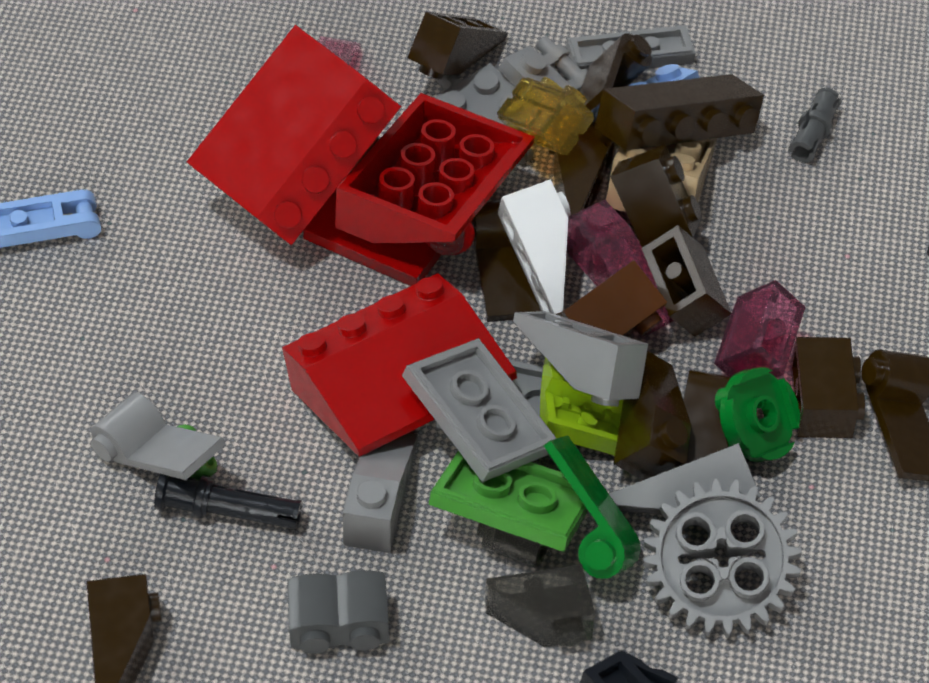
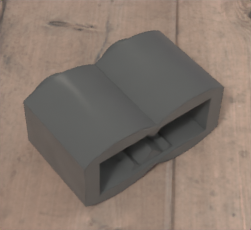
[287,570,390,654]

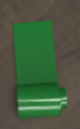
[543,435,641,579]

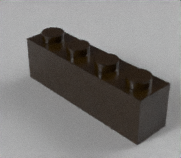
[595,74,764,150]

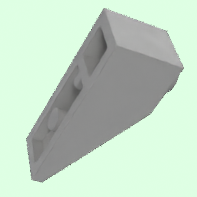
[513,311,648,406]
[343,433,418,553]
[609,443,761,515]

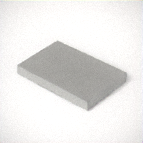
[402,338,556,482]

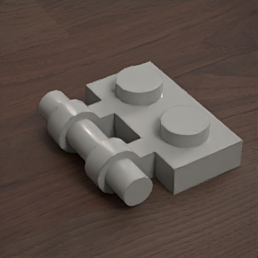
[498,35,587,126]

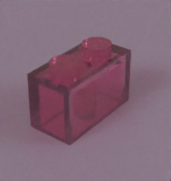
[714,280,806,378]

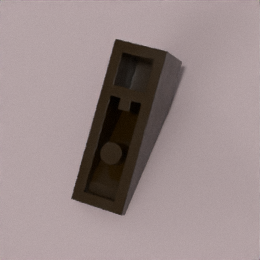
[407,11,508,80]
[549,115,616,246]
[614,351,692,480]
[86,574,162,683]

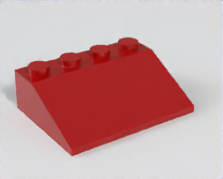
[186,24,402,245]
[335,93,535,243]
[282,273,517,457]

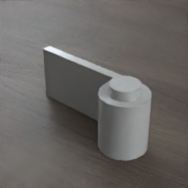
[91,392,226,480]

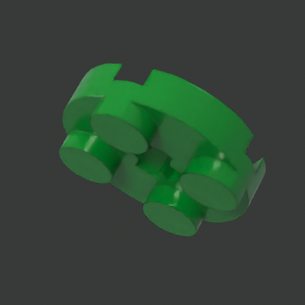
[715,367,800,462]

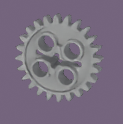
[642,478,802,638]

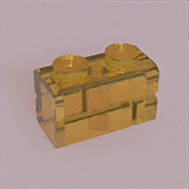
[497,77,594,155]

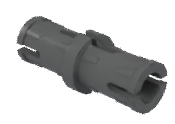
[788,88,842,163]

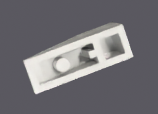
[498,179,571,316]

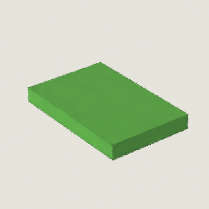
[429,451,588,552]

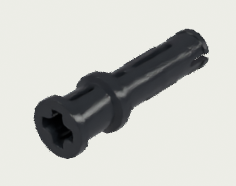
[154,474,303,531]

